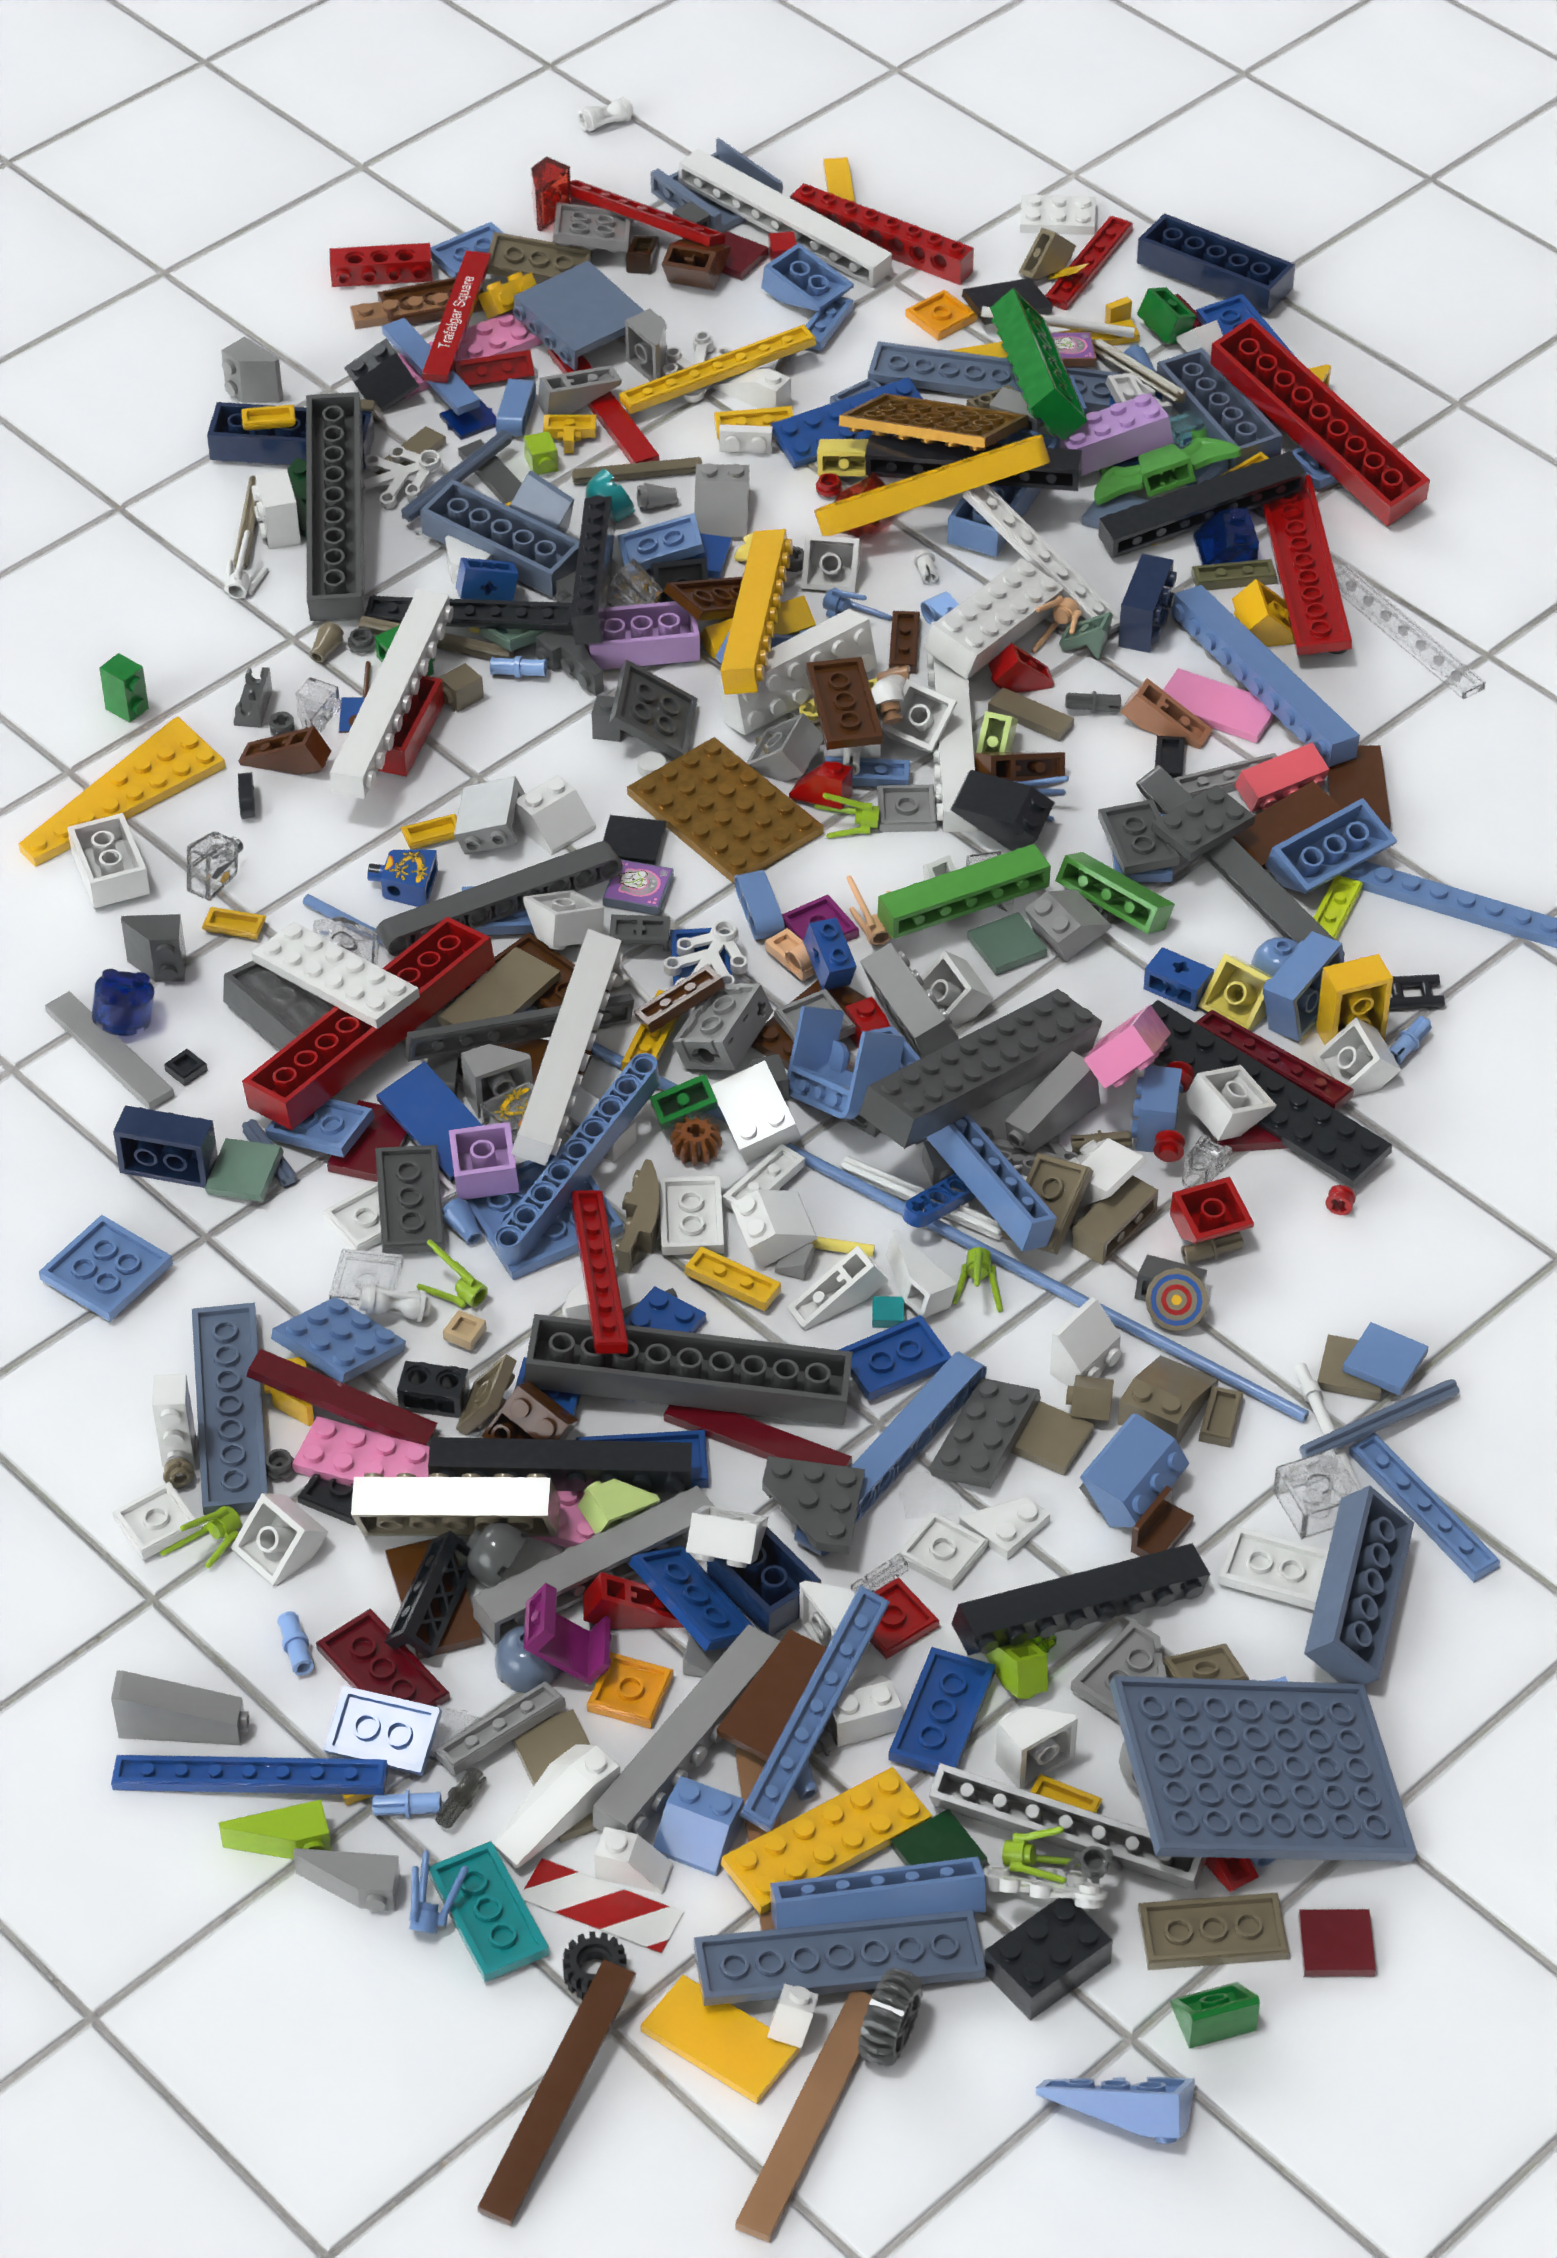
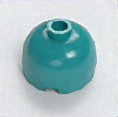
[585,468,636,522]

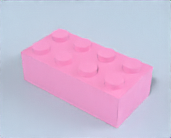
[1083,1004,1171,1089]

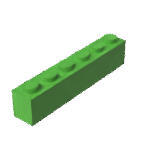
[877,844,1051,939]

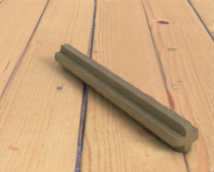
[572,457,702,485]
[233,475,258,569]

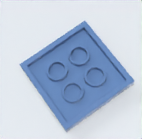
[39,1215,173,1322]
[271,1297,406,1383]

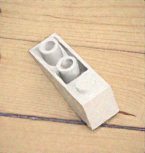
[886,1229,958,1318]

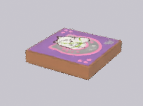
[1051,332,1096,367]

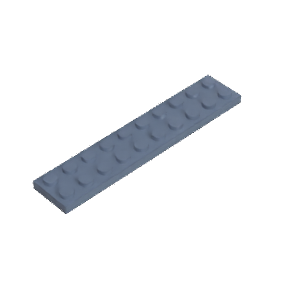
[868,341,1122,412]

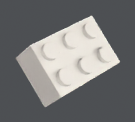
[67,813,150,908]

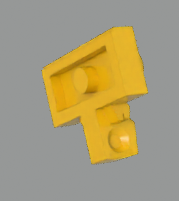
[543,415,597,453]

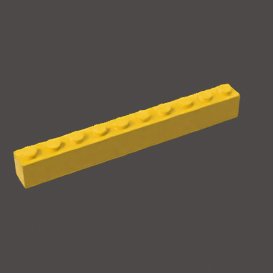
[720,529,793,695]

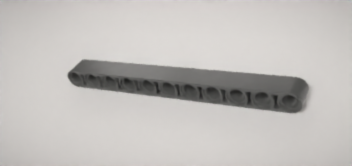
[1136,765,1345,956]

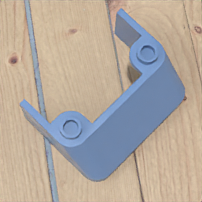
[787,1005,906,1120]

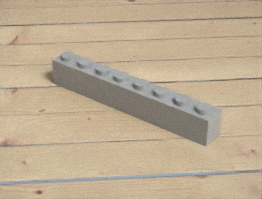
[473,1486,715,1644]
[593,1624,780,1836]
[929,1763,1207,1890]

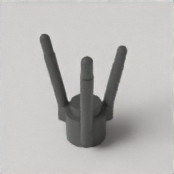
[1063,1846,1124,1910]

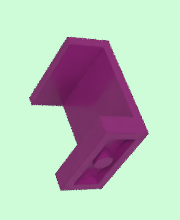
[524,1583,612,1685]

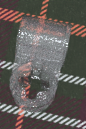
[1181,1134,1232,1189]

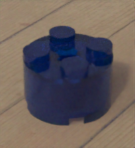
[91,969,154,1036]

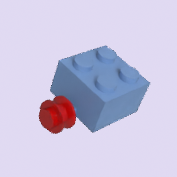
[1131,1061,1195,1162]

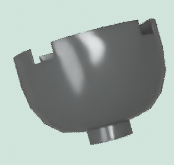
[466,1522,528,1588]

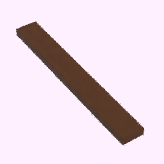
[478,1959,636,2226]

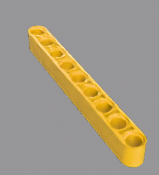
[814,435,1050,536]

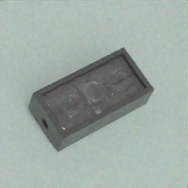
[223,961,335,1050]

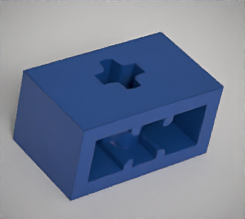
[455,558,519,601]
[803,917,857,990]
[1143,947,1214,1011]

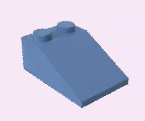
[761,243,854,311]

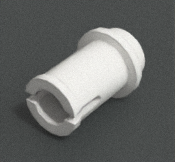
[914,549,939,584]

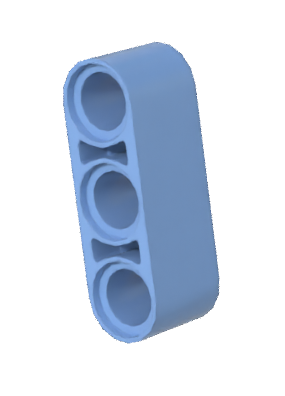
[496,378,536,437]
[734,870,785,940]

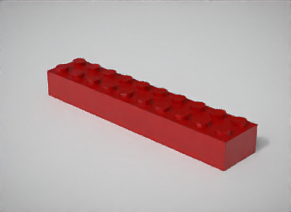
[1210,317,1430,527]
[242,917,495,1131]

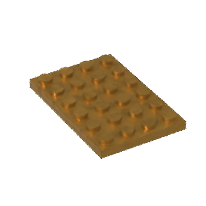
[839,393,1028,451]
[627,737,823,885]

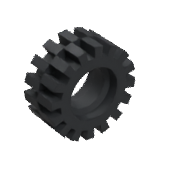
[562,1931,627,1999]

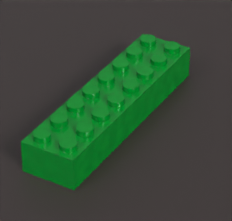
[990,288,1088,441]

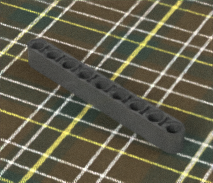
[376,841,623,956]

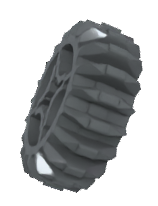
[858,1968,923,2067]

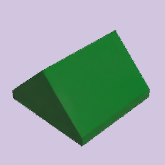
[1170,1982,1260,2049]

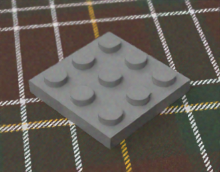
[552,202,631,253]

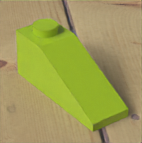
[984,1640,1048,1699]
[218,1799,332,1860]

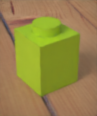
[523,431,558,475]

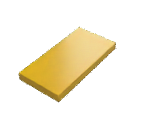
[641,1974,799,2104]

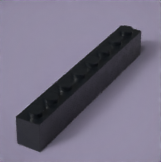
[865,435,1082,491]
[1098,451,1306,558]
[570,495,616,645]
[428,1437,692,1494]
[951,1543,1210,1656]

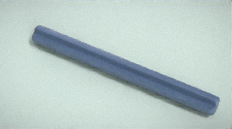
[401,430,512,522]
[1299,1379,1459,1462]

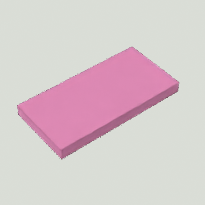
[1163,668,1275,743]

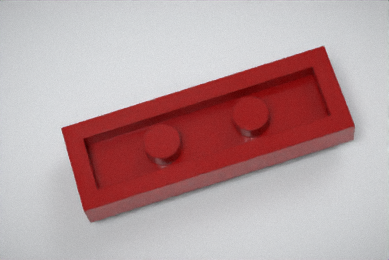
[454,350,535,387]

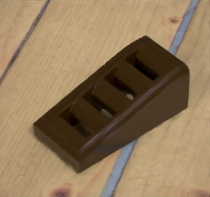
[626,235,659,274]

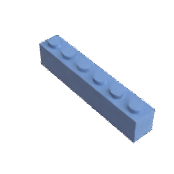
[770,1857,986,1929]

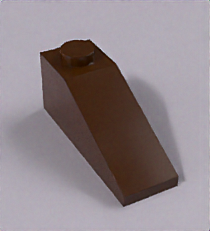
[238,726,332,775]
[974,752,1065,781]

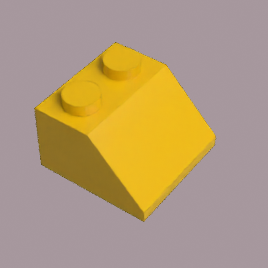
[1232,579,1294,647]

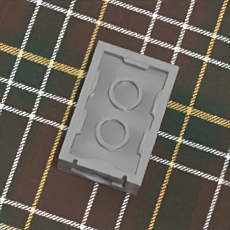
[672,984,773,1070]

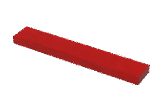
[1045,215,1133,311]

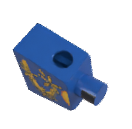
[367,850,438,907]

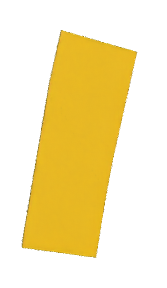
[1045,263,1089,280]

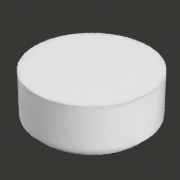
[637,751,666,776]

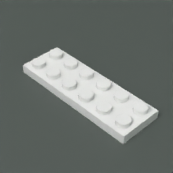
[251,921,420,1029]

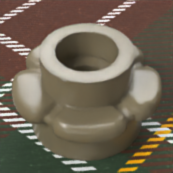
[163,1457,195,1488]

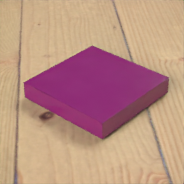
[782,894,859,941]

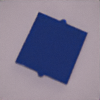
[440,398,497,440]

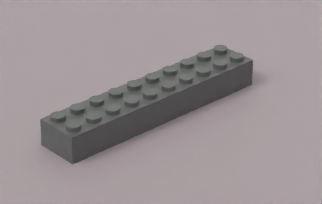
[306,392,365,621]
[859,989,1102,1149]
[525,1314,853,1426]

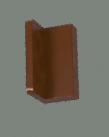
[1131,1486,1194,1557]

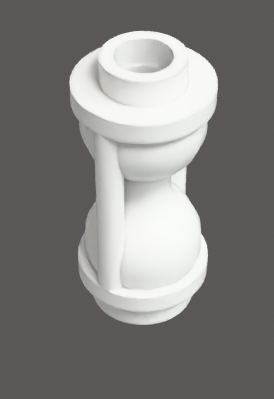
[578,97,633,131]
[359,1283,431,1322]

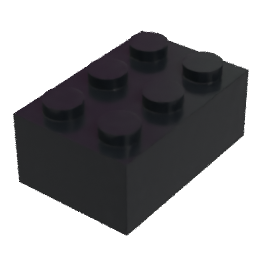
[984,1898,1113,2021]

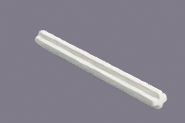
[841,1156,1004,1240]

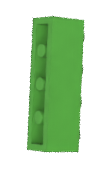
[1055,852,1175,934]

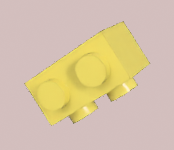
[817,439,869,477]

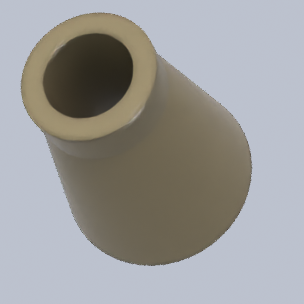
[309,622,344,663]

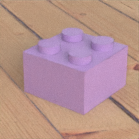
[449,1122,520,1200]

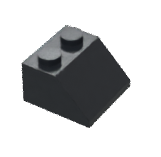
[344,338,420,412]
[650,558,708,603]

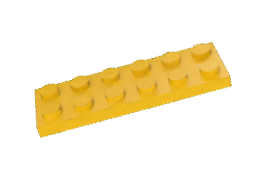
[721,1767,932,1915]

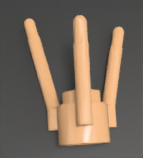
[1031,595,1082,653]
[847,875,892,945]

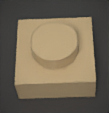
[443,1310,487,1350]

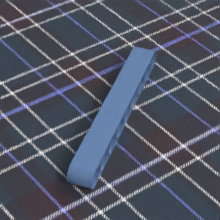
[495,1053,660,1266]
[794,1351,987,1557]

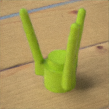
[814,793,879,839]
[416,1239,488,1309]
[952,1247,1003,1312]
[160,1506,242,1568]
[1002,1826,1080,1884]

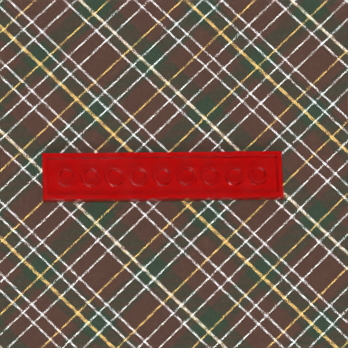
[1262,475,1352,656]

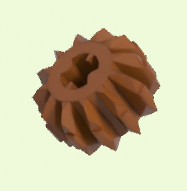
[670,1115,722,1167]

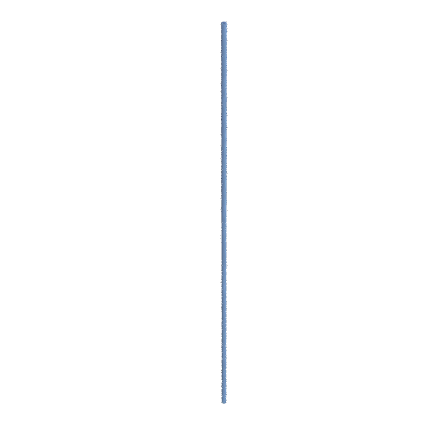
[303,894,1309,1423]

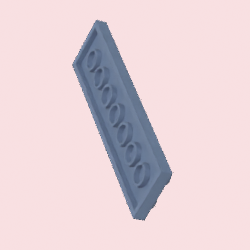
[192,1302,268,1515]
[693,1910,986,2006]

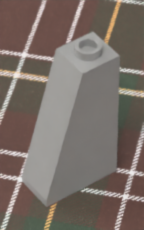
[1005,1051,1100,1153]
[111,1670,250,1745]

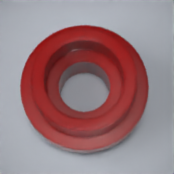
[816,473,842,497]

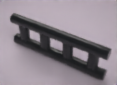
[1389,974,1445,1010]

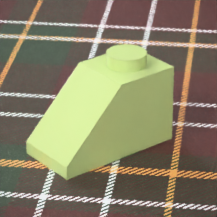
[976,711,1018,753]
[577,1479,660,1534]

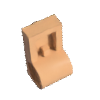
[765,928,816,981]

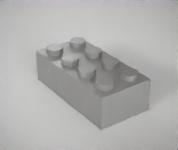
[860,943,959,1058]

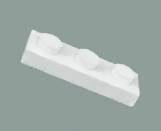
[722,1144,805,1211]

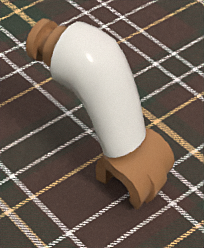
[871,665,910,725]

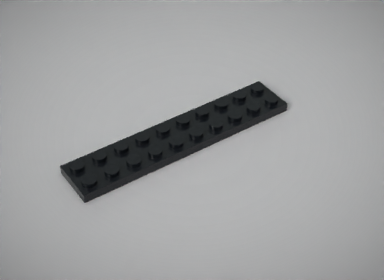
[1151,1000,1392,1188]

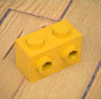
[478,271,537,319]

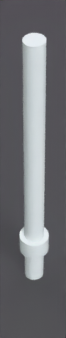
[981,306,1135,338]
[1294,1363,1362,1494]

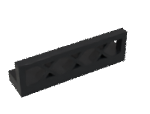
[384,1530,471,1659]

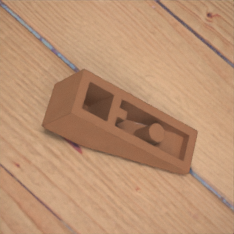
[1120,678,1213,749]

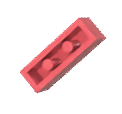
[1234,742,1330,813]

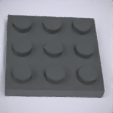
[609,660,698,759]

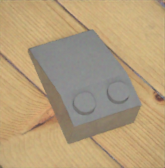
[694,463,750,541]

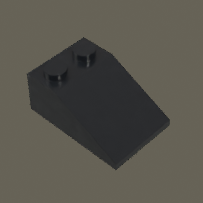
[950,770,1055,851]

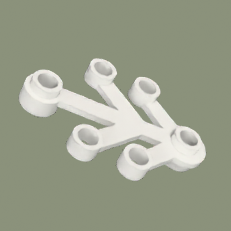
[663,331,732,402]
[363,445,444,510]
[664,920,748,985]
[985,1866,1107,1909]

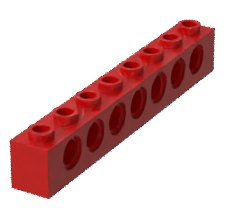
[790,183,974,285]

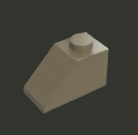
[1018,228,1076,280]

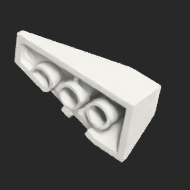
[494,1744,620,1869]

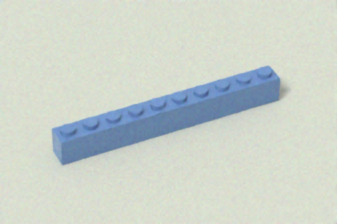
[1171,585,1360,767]
[868,1026,1057,1252]

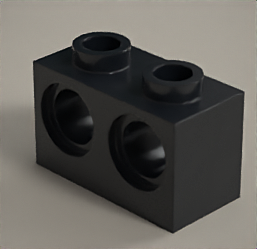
[397,1361,470,1418]

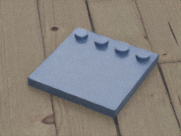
[463,1144,624,1280]

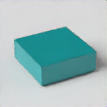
[872,1296,904,1328]

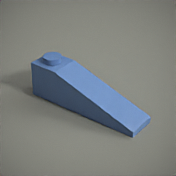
[1036,2077,1195,2143]

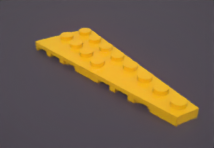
[18,716,226,867]

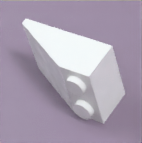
[711,1060,801,1163]

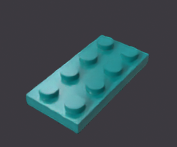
[428,1841,550,1982]

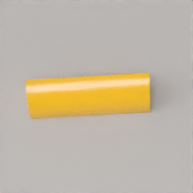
[700,595,816,658]

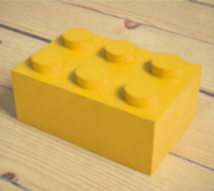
[1316,954,1393,1046]

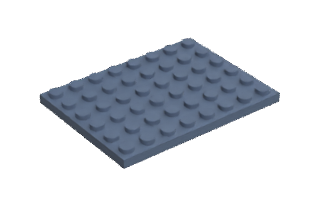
[1109,1676,1417,1861]

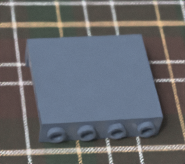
[651,138,783,233]
[513,260,644,371]

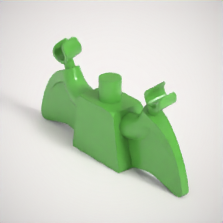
[1094,427,1242,505]

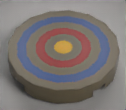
[1145,1267,1210,1331]

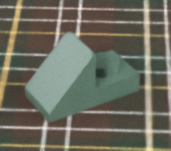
[1058,612,1113,659]

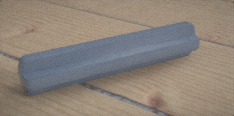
[242,1119,296,1186]

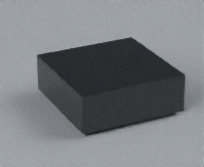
[164,1049,208,1086]

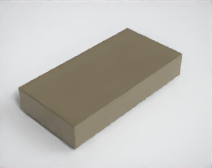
[1199,1386,1244,1448]

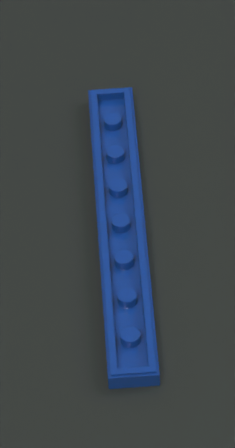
[111,1755,388,1795]

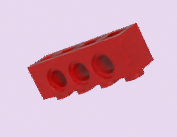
[329,243,433,287]

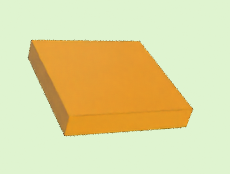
[905,290,977,341]
[587,1652,674,1729]

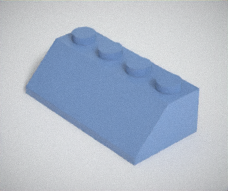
[1265,798,1397,894]

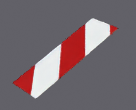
[521,1858,683,1953]

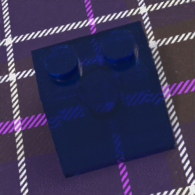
[1193,508,1259,565]

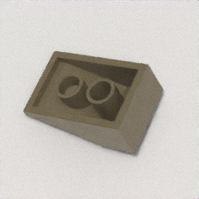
[1118,1355,1218,1444]

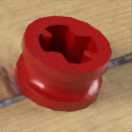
[1325,1185,1356,1215]

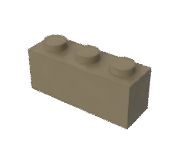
[1071,1175,1158,1265]

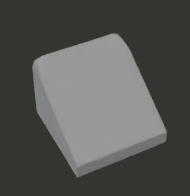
[775,1243,814,1280]
[683,1635,723,1678]

